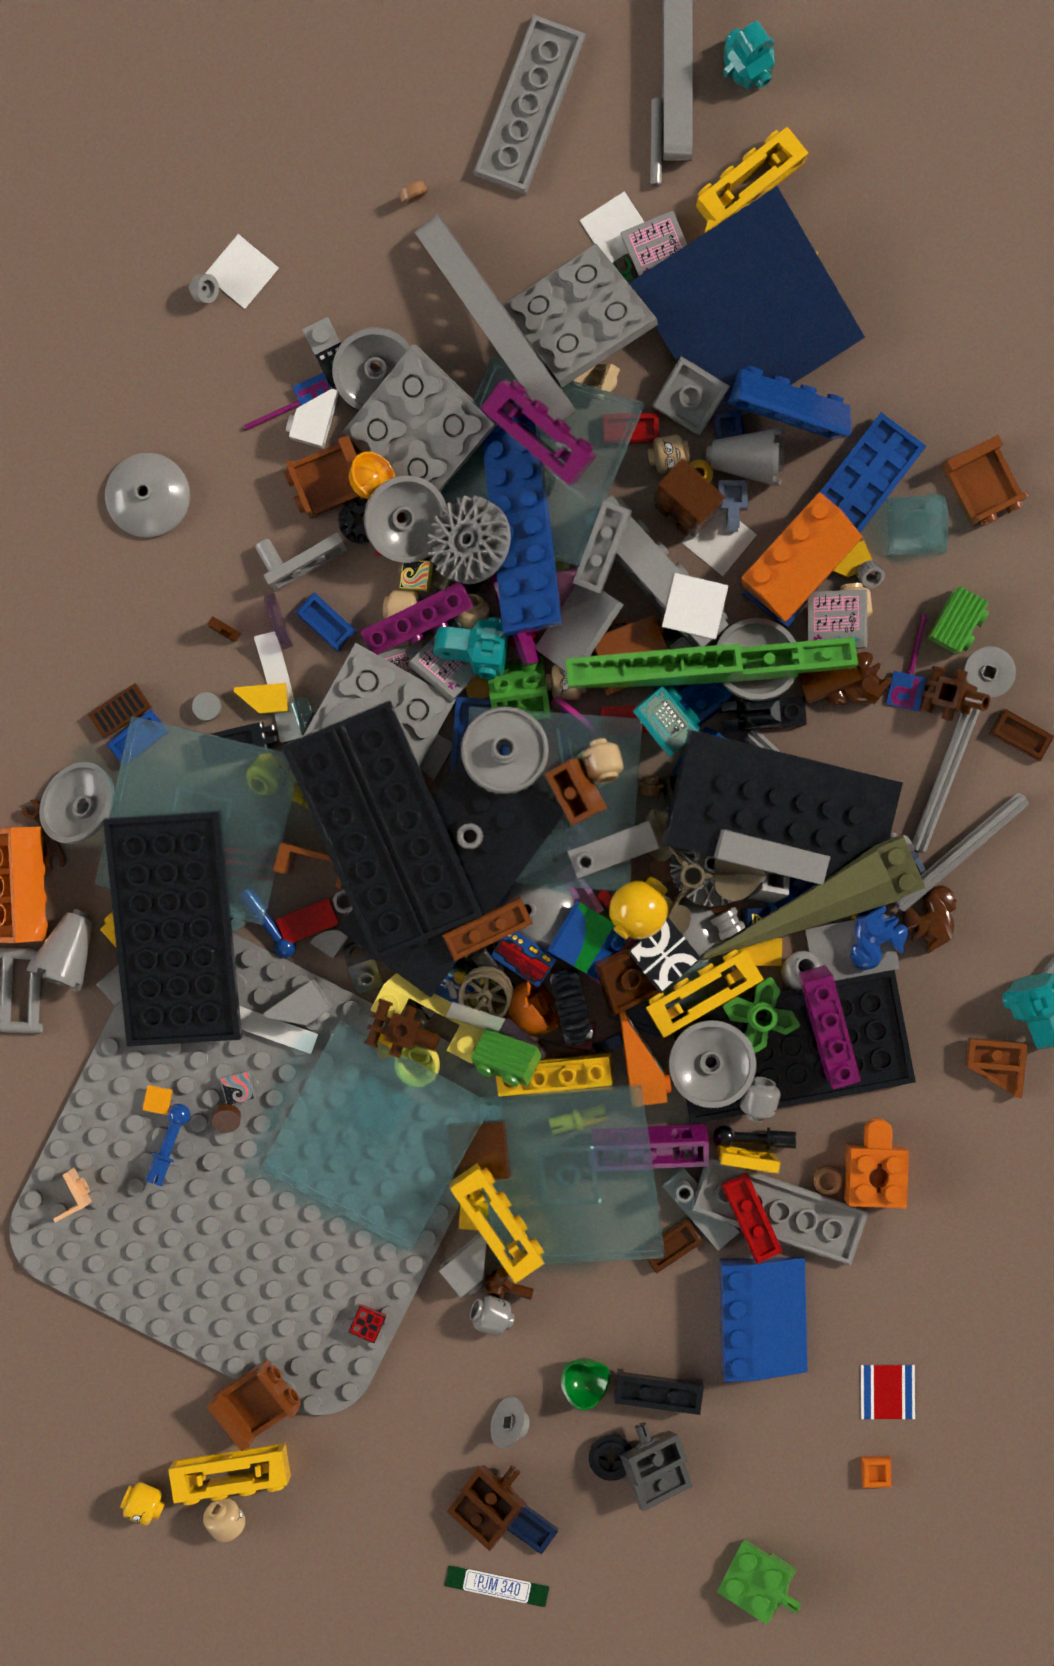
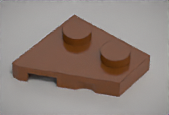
[966,1037,1028,1098]

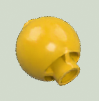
[610,877,668,939]

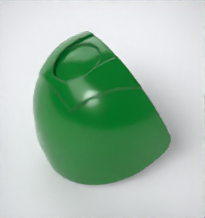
[561,1358,610,1411]

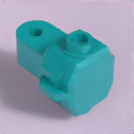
[723,21,775,90]
[433,617,509,680]
[1002,973,1054,1050]

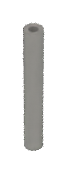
[650,98,663,187]

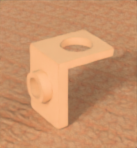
[53,1168,92,1222]

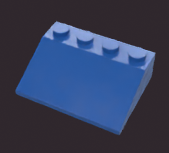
[727,366,852,440]
[719,1257,808,1382]

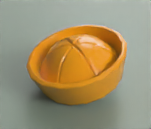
[349,452,395,500]

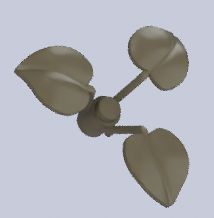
[645,809,766,935]

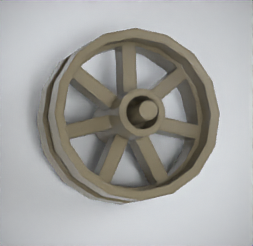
[459,966,513,1018]

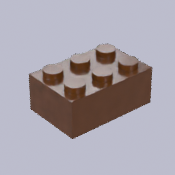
[653,458,726,538]

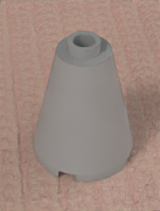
[706,428,785,486]
[26,909,93,992]

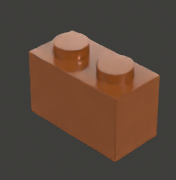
[545,757,608,826]

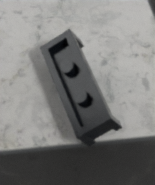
[614,1368,704,1415]

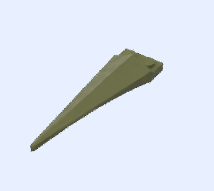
[702,834,925,959]

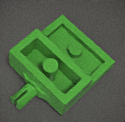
[717,1539,802,1625]

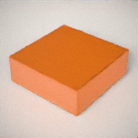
[861,1455,892,1488]

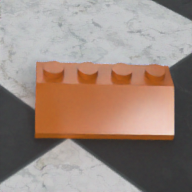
[741,492,863,623]
[0,827,48,943]

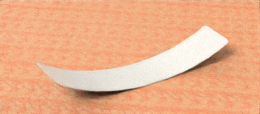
[254,631,302,742]

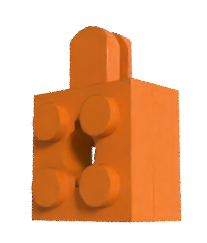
[844,1118,909,1209]

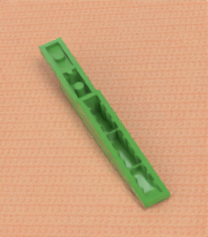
[565,637,858,688]

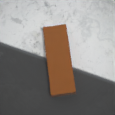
[441,897,533,961]

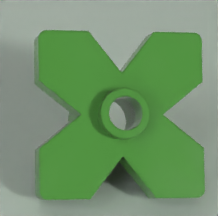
[722,977,800,1053]

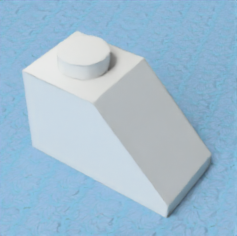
[286,389,339,449]

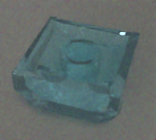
[886,494,948,555]

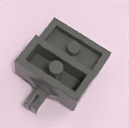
[620,1422,693,1511]

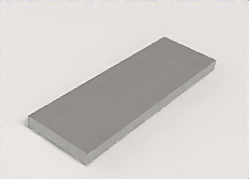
[473,14,586,195]
[689,1156,869,1266]

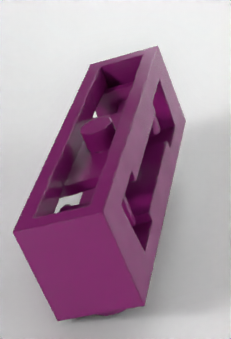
[480,380,597,485]
[798,965,861,1090]
[592,1124,709,1171]

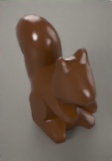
[825,652,893,706]
[901,885,957,954]

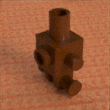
[919,666,990,722]
[364,999,440,1058]

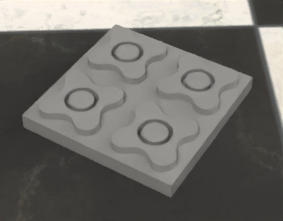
[503,244,658,388]
[342,344,497,492]
[303,643,456,765]

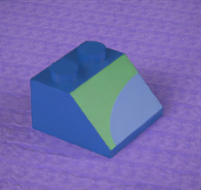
[547,901,626,981]

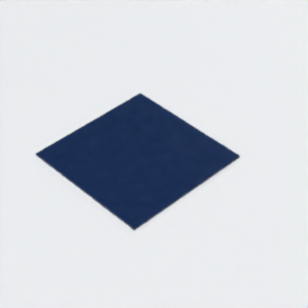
[629,186,865,423]

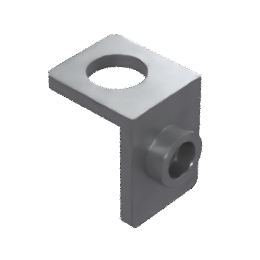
[343,942,384,993]

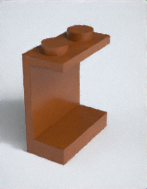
[273,843,343,888]

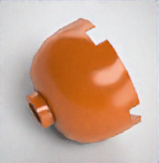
[506,980,560,1036]

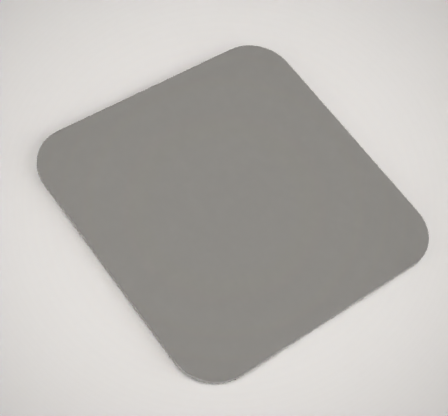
[9,932,503,1415]

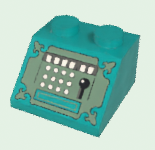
[633,685,700,757]

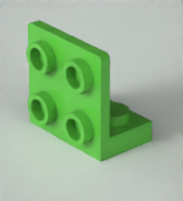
[488,656,551,720]

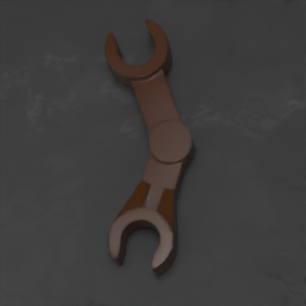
[22,800,66,869]

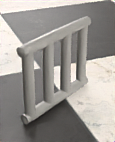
[0,947,43,1034]

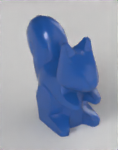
[850,905,908,970]

